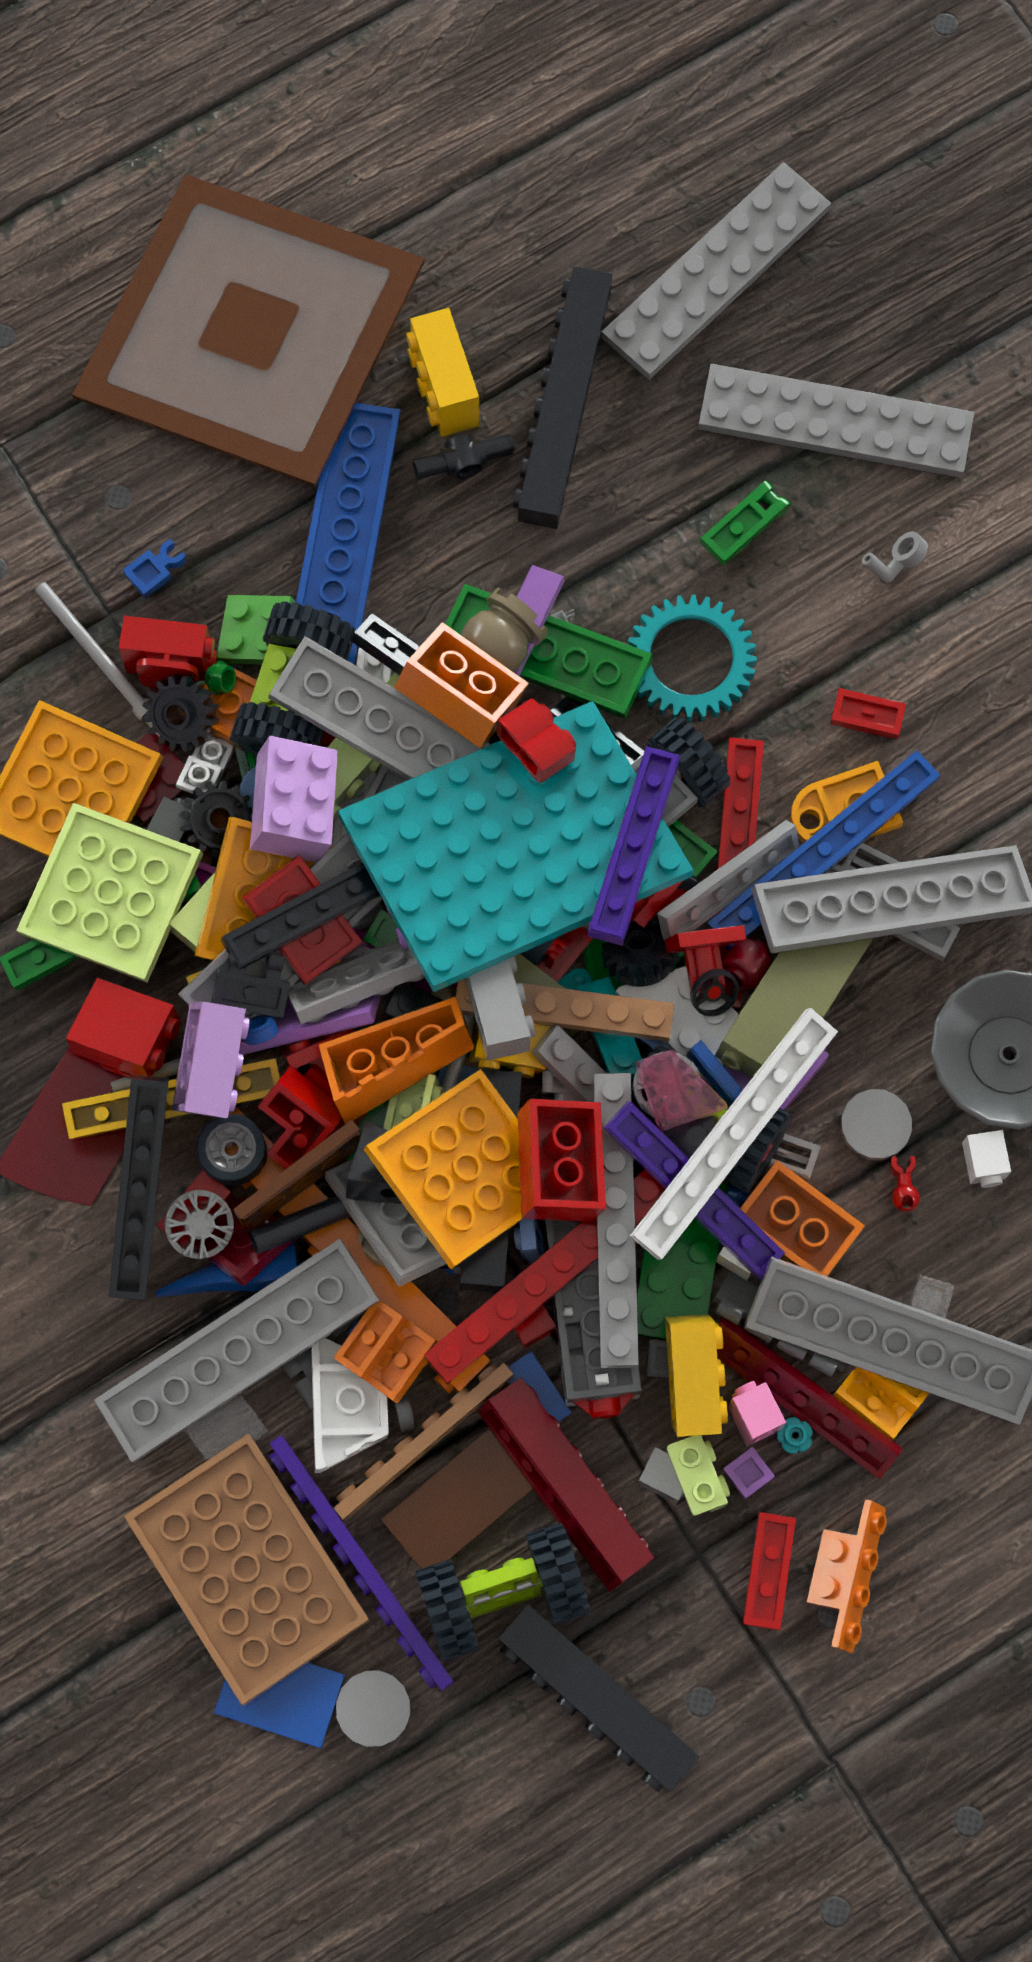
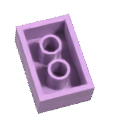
[250,736,338,862]
[172,1001,249,1118]

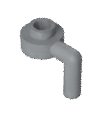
[862,531,928,583]

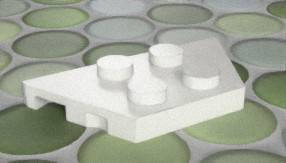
[615,966,739,1090]
[311,1338,389,1473]

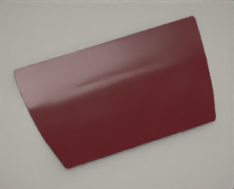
[0,1046,126,1206]

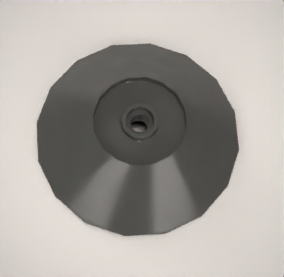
[931,970,1032,1130]

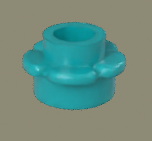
[777,1417,813,1454]

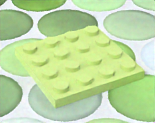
[16,803,203,983]

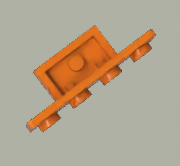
[807,1499,887,1653]

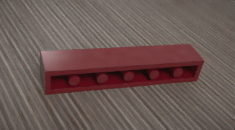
[477,1377,654,1592]

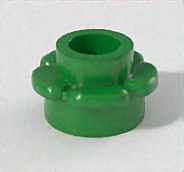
[205,661,236,695]

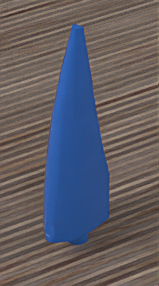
[155,1241,300,1297]

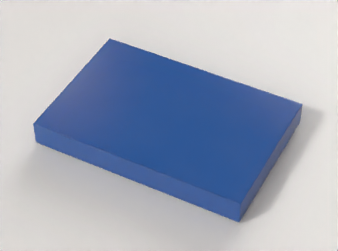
[214,1663,345,1749]

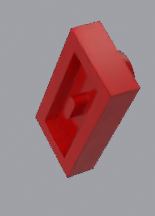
[830,688,906,740]

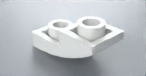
[176,736,234,794]

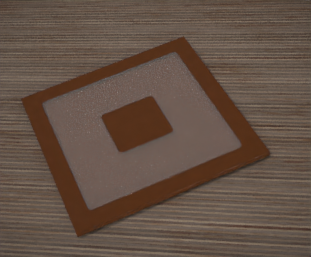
[72,174,425,487]

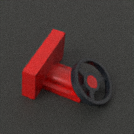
[665,925,746,1017]

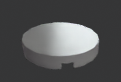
[840,1089,912,1161]
[336,1670,411,1747]

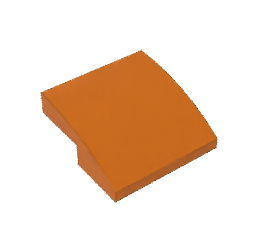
[333,1300,438,1404]

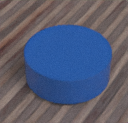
[244,1015,279,1045]

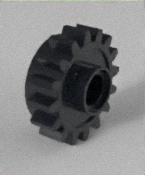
[143,674,220,752]
[179,781,253,858]
[601,921,680,987]

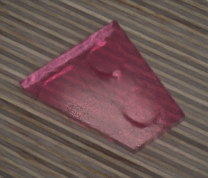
[635,1049,728,1132]

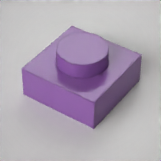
[722,1447,775,1500]

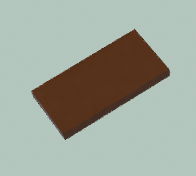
[233,1120,361,1232]
[381,1429,533,1569]

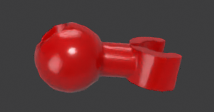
[890,1156,920,1212]

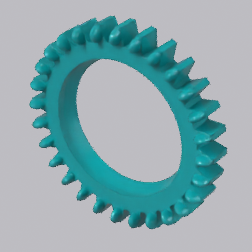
[628,595,757,723]

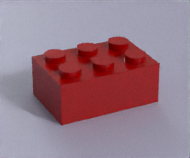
[518,1099,606,1222]

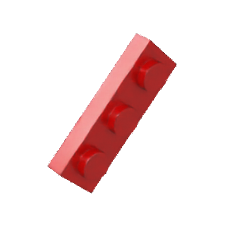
[742,1512,796,1631]

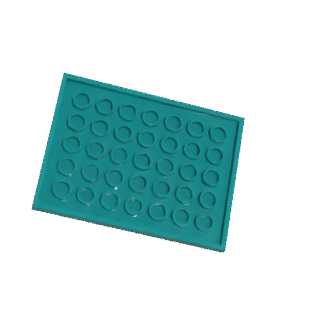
[338,701,693,992]

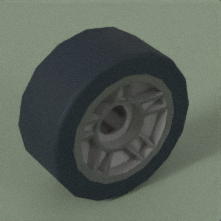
[196,1114,267,1186]

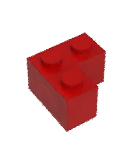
[258,1065,342,1170]

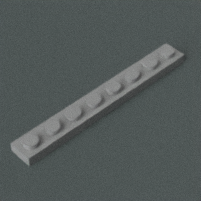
[594,1073,639,1368]

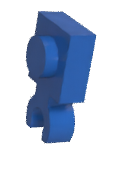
[122,539,186,599]

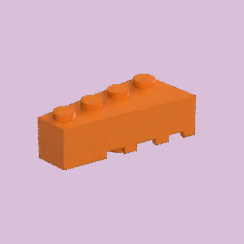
[319,997,474,1124]

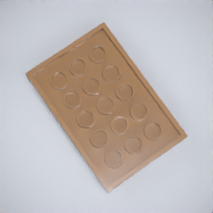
[124,1433,370,1707]

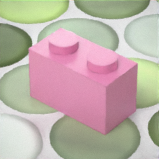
[727,1381,786,1447]

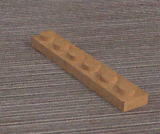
[456,979,674,1042]
[334,1363,515,1521]

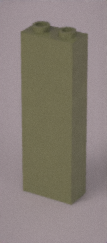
[715,937,875,1079]

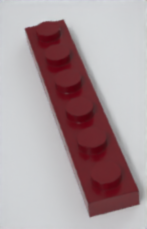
[717,1318,903,1479]

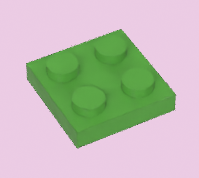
[217,595,296,665]

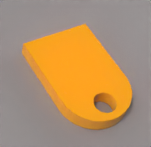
[790,761,904,843]

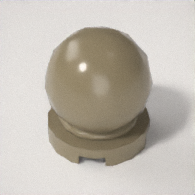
[460,587,549,672]

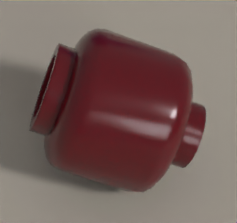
[721,939,773,991]

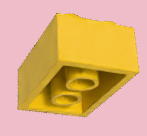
[406,308,479,437]
[665,1314,728,1437]

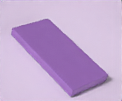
[239,995,381,1054]

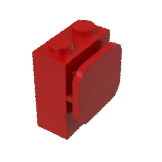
[119,616,218,689]
[66,978,181,1079]

